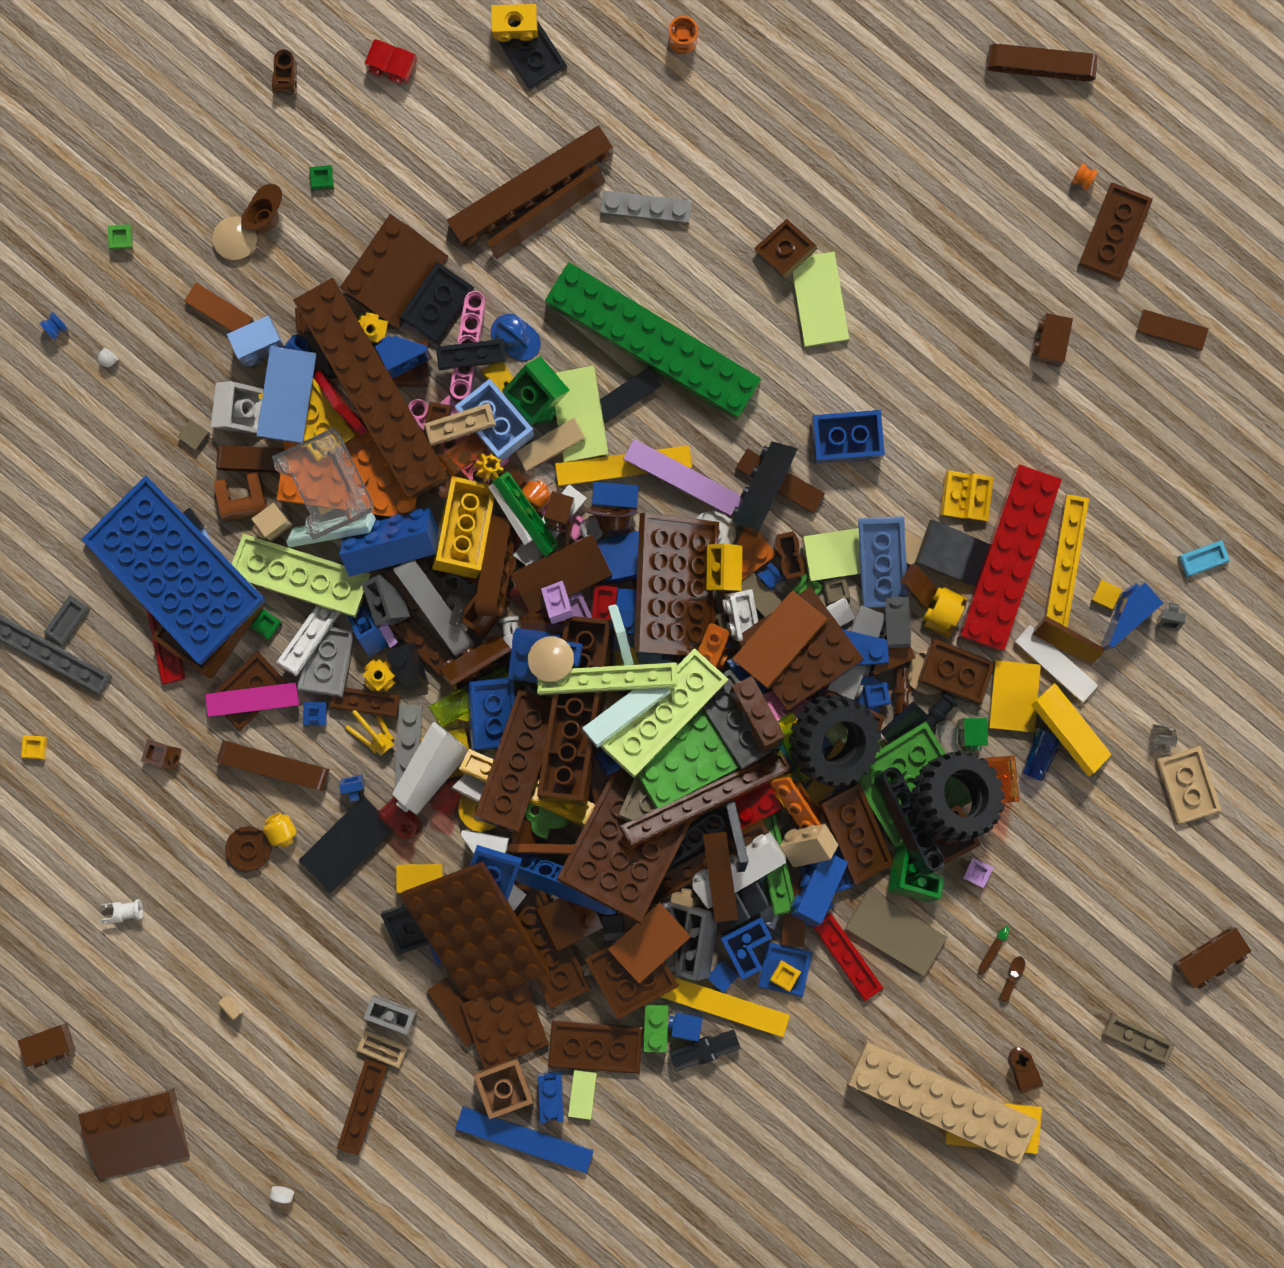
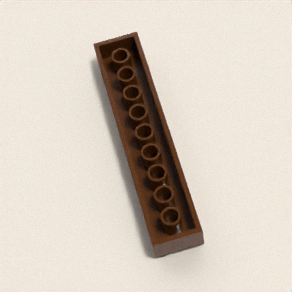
[293,277,449,501]

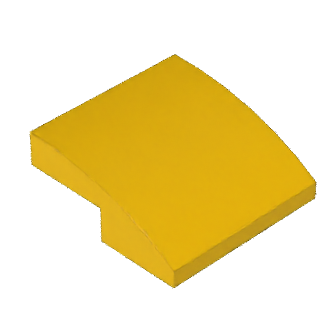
[940,470,994,522]

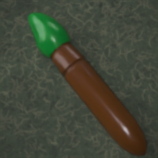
[978,926,1009,975]

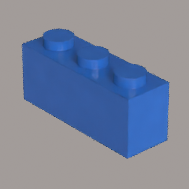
[790,854,848,927]

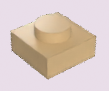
[671,888,702,907]

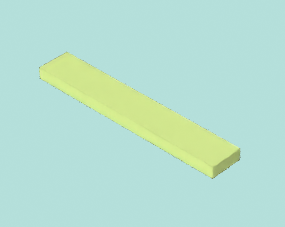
[537,663,678,695]

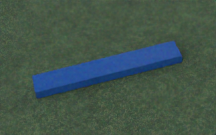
[455,1106,594,1173]

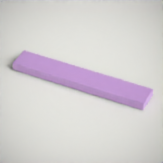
[623,439,743,517]

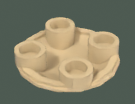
[212,216,257,260]
[528,636,574,682]

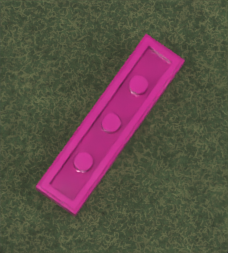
[205,683,300,717]

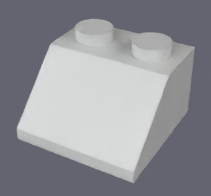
[211,381,264,434]

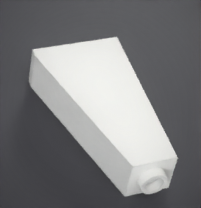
[392,722,468,815]

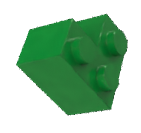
[888,844,944,903]

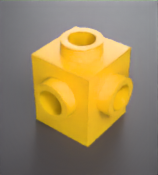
[358,312,388,345]
[363,659,396,692]

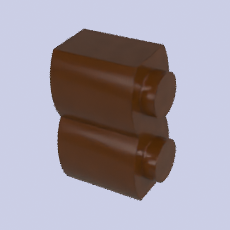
[774,531,804,581]

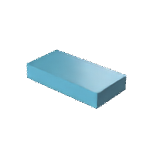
[1178,540,1230,577]

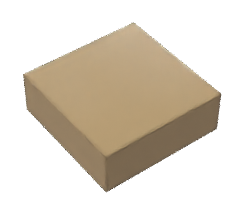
[218,995,243,1020]

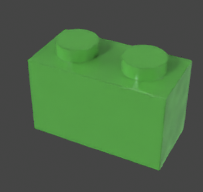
[644,1003,668,1053]

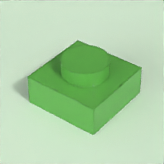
[108,225,133,250]

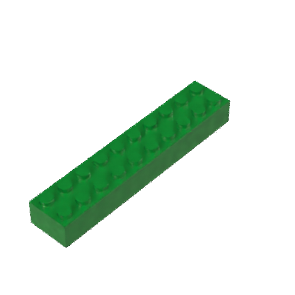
[545,262,762,421]

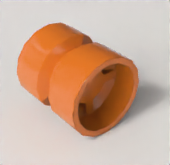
[668,16,698,54]

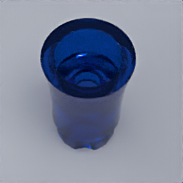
[1022,727,1062,781]

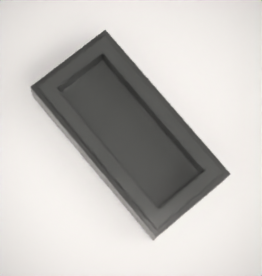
[43,595,90,646]

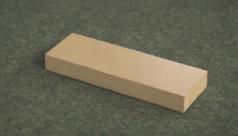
[424,403,496,446]
[516,418,586,472]

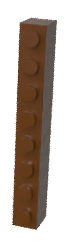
[447,125,613,248]

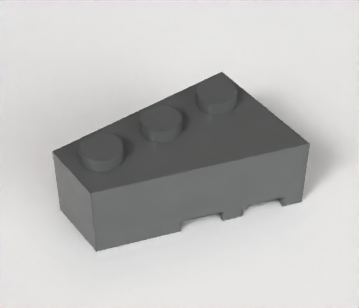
[667,902,718,981]

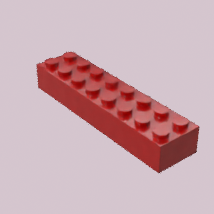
[957,464,1062,652]

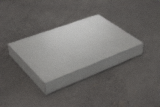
[297,627,355,698]

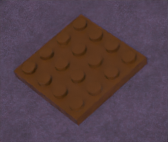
[737,586,864,712]

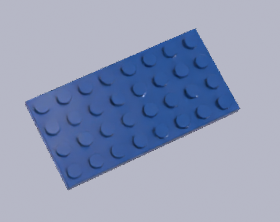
[82,475,266,665]

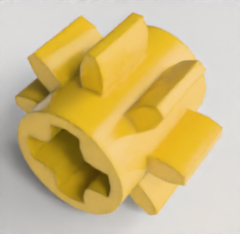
[473,453,503,482]

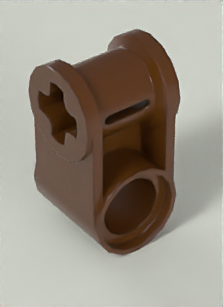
[272,49,297,95]
[1008,1047,1043,1094]

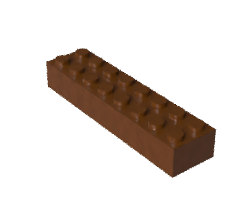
[537,616,614,806]

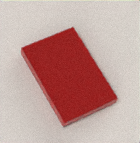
[314,370,368,435]

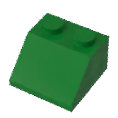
[502,356,570,425]

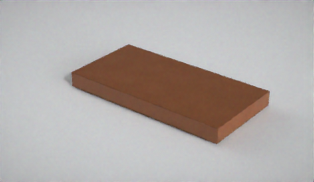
[732,590,828,689]

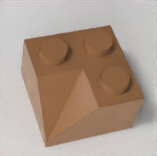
[474,1059,534,1120]

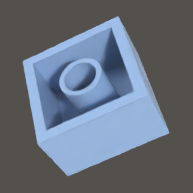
[227,315,285,368]

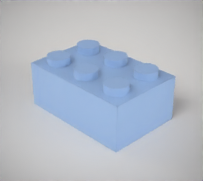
[455,379,534,463]

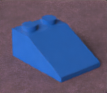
[1101,582,1163,651]

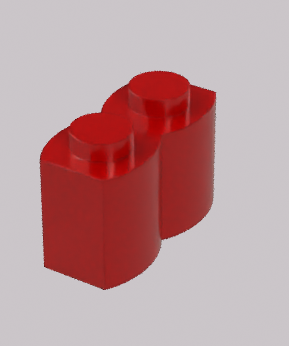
[364,39,417,85]

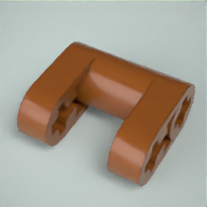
[214,471,268,523]

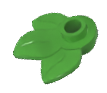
[524,802,568,839]

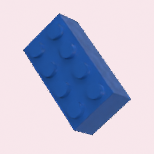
[339,507,439,577]

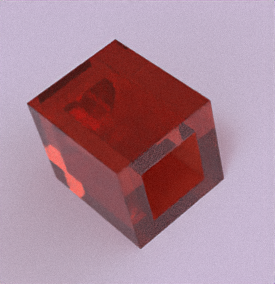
[431,779,462,815]

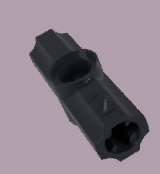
[669,1029,741,1071]

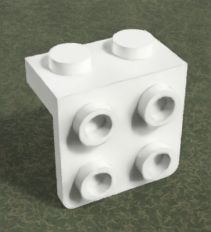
[722,589,758,641]

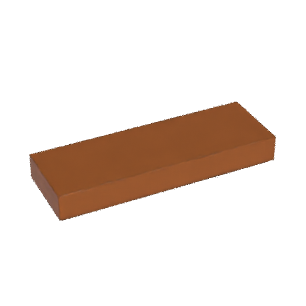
[184,282,254,332]

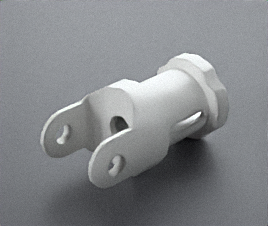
[499,616,519,648]
[100,899,143,924]

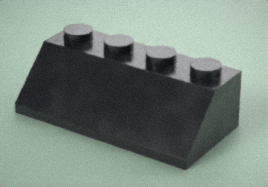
[730,441,798,537]

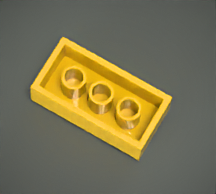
[432,476,494,579]

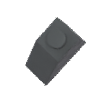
[362,575,410,626]
[886,596,912,648]

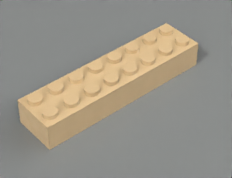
[847,1040,1038,1164]

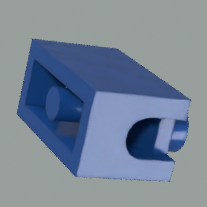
[538,1072,564,1123]

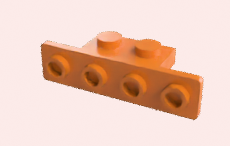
[698,623,731,671]
[771,777,821,829]

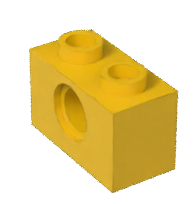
[491,4,538,42]

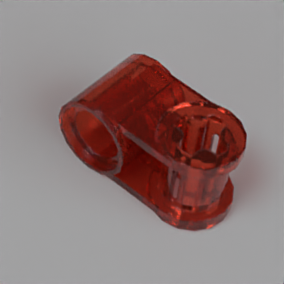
[378,796,422,840]

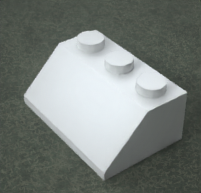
[461,830,512,854]

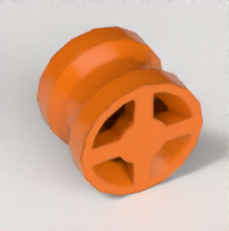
[1071,163,1098,191]

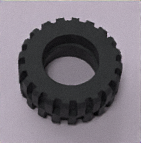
[789,694,881,787]
[911,751,1005,843]

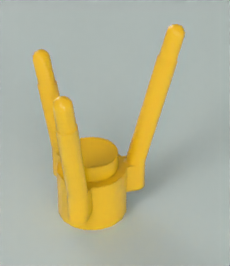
[345,710,395,756]

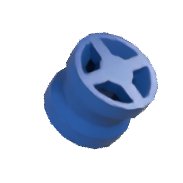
[39,312,68,340]
[757,563,785,591]

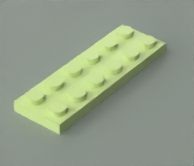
[232,534,372,618]
[600,648,728,778]

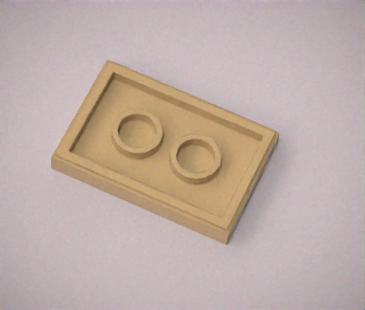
[1156,746,1222,825]

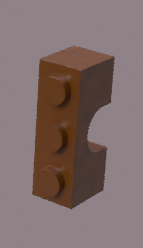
[729,676,785,753]

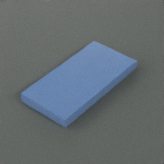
[256,346,317,444]
[858,516,909,608]

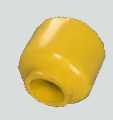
[263,812,297,848]

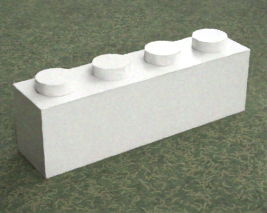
[693,832,786,909]

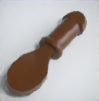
[1000,956,1026,1002]

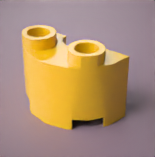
[923,586,968,638]

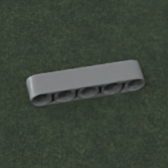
[393,560,476,659]

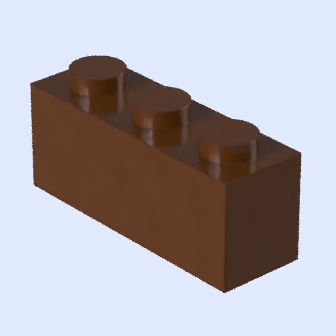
[1173,926,1251,989]

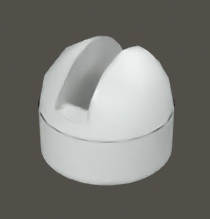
[98,347,118,367]

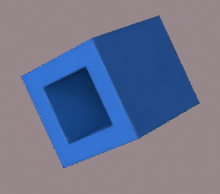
[668,1011,703,1041]

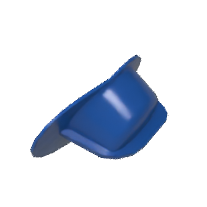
[491,314,541,361]

